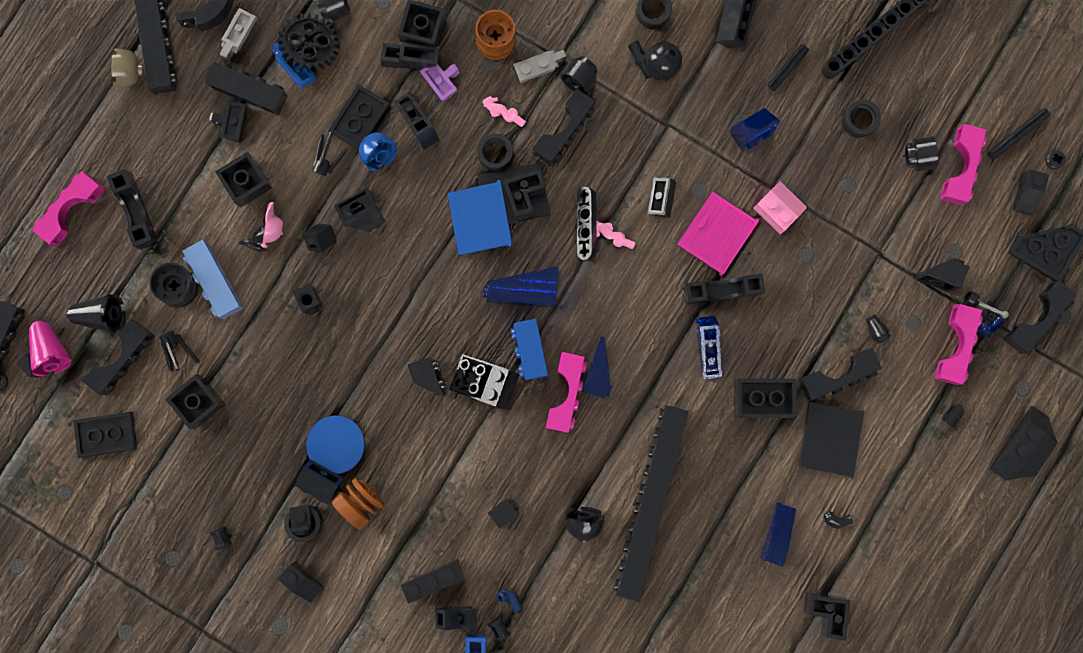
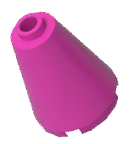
[29,321,71,376]

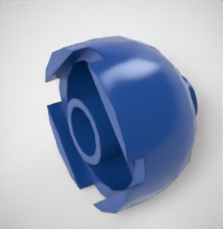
[359,132,397,171]

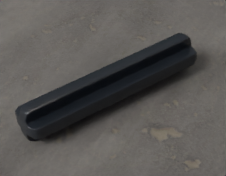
[767,44,809,91]

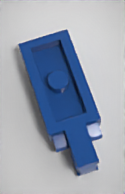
[272,42,316,89]

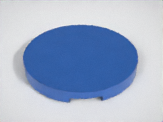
[306,416,365,474]

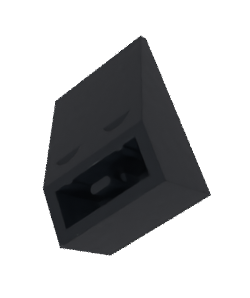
[449,354,520,411]

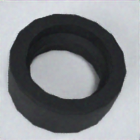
[636,0,672,29]
[842,100,881,138]
[478,133,514,171]
[284,505,323,542]

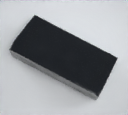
[648,177,676,218]

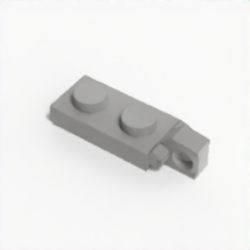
[220,8,257,61]
[513,50,566,83]

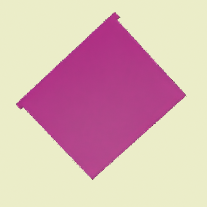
[677,192,759,276]

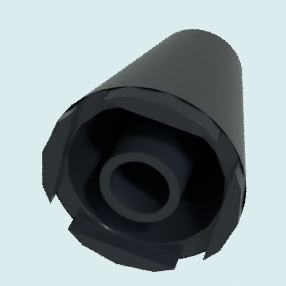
[67,294,126,333]

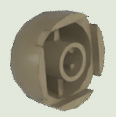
[111,48,144,87]

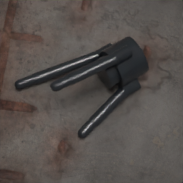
[312,131,347,177]
[159,331,199,371]

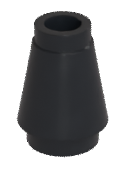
[865,314,891,344]

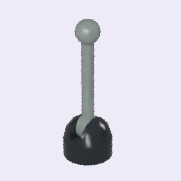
[963,291,1009,319]

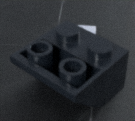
[407,357,447,396]

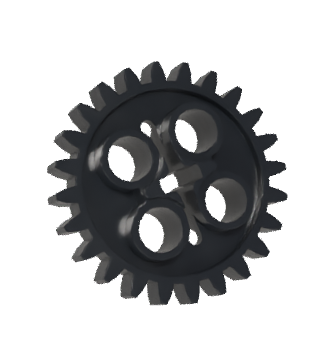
[278,13,340,73]

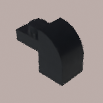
[435,606,477,631]

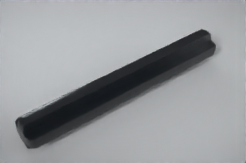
[987,108,1050,160]

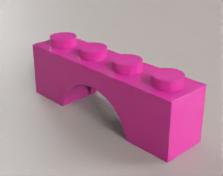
[940,124,987,206]
[32,171,105,247]
[934,304,982,385]
[546,352,587,433]

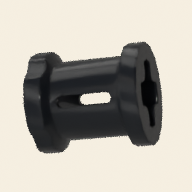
[209,526,232,551]
[487,616,511,642]

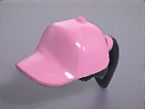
[239,202,283,252]

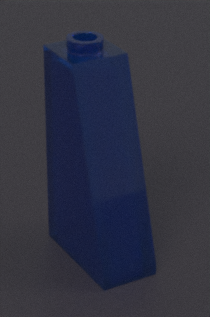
[483,267,558,308]

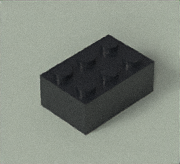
[734,379,797,418]

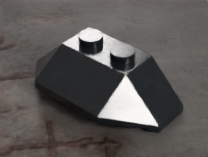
[989,406,1058,480]

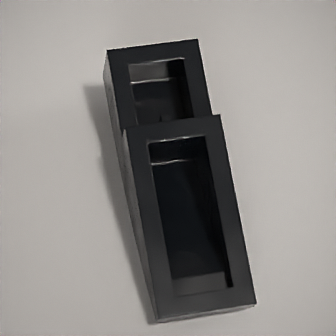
[380,42,439,68]

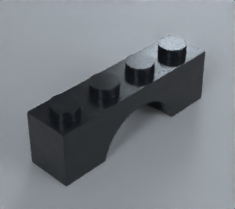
[532,88,595,166]
[107,169,158,250]
[683,273,765,305]
[1003,280,1077,354]
[81,319,154,395]
[798,347,882,402]

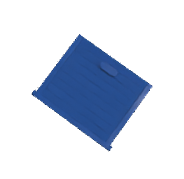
[448,180,512,256]

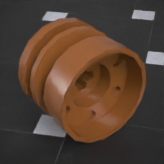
[475,10,515,60]
[332,477,385,530]

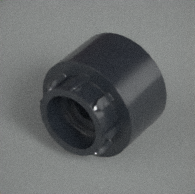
[315,0,351,21]
[560,56,597,94]
[905,136,938,171]

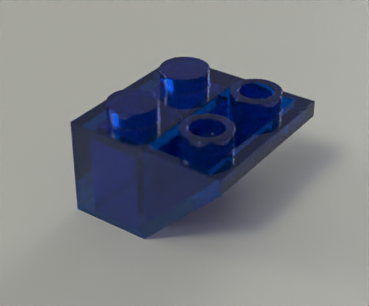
[729,108,780,151]

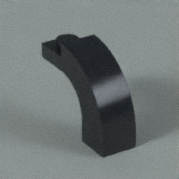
[175,0,234,31]

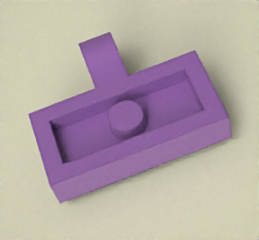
[420,64,460,102]

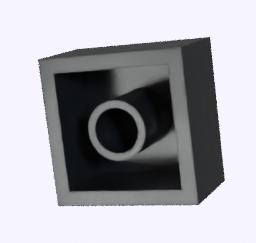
[398,0,446,47]
[215,151,273,208]
[165,374,226,429]

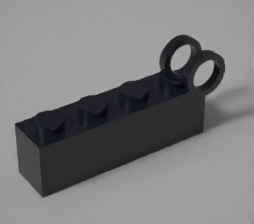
[0,300,25,391]

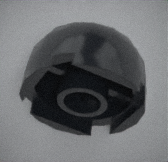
[644,41,682,81]
[565,507,605,542]

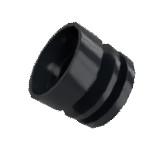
[149,262,199,308]

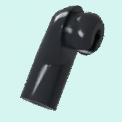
[823,511,853,529]

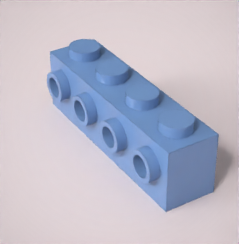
[183,240,244,320]

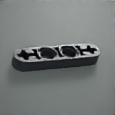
[577,187,597,261]

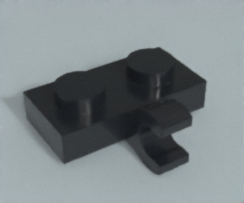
[210,101,247,142]

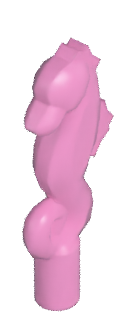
[482,96,526,127]
[596,221,636,249]

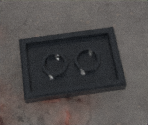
[328,84,391,151]
[73,412,137,458]

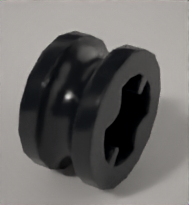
[1045,151,1066,170]

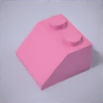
[754,182,807,234]

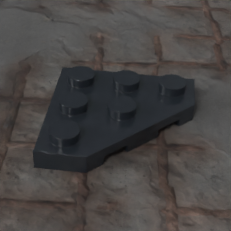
[1008,224,1083,281]

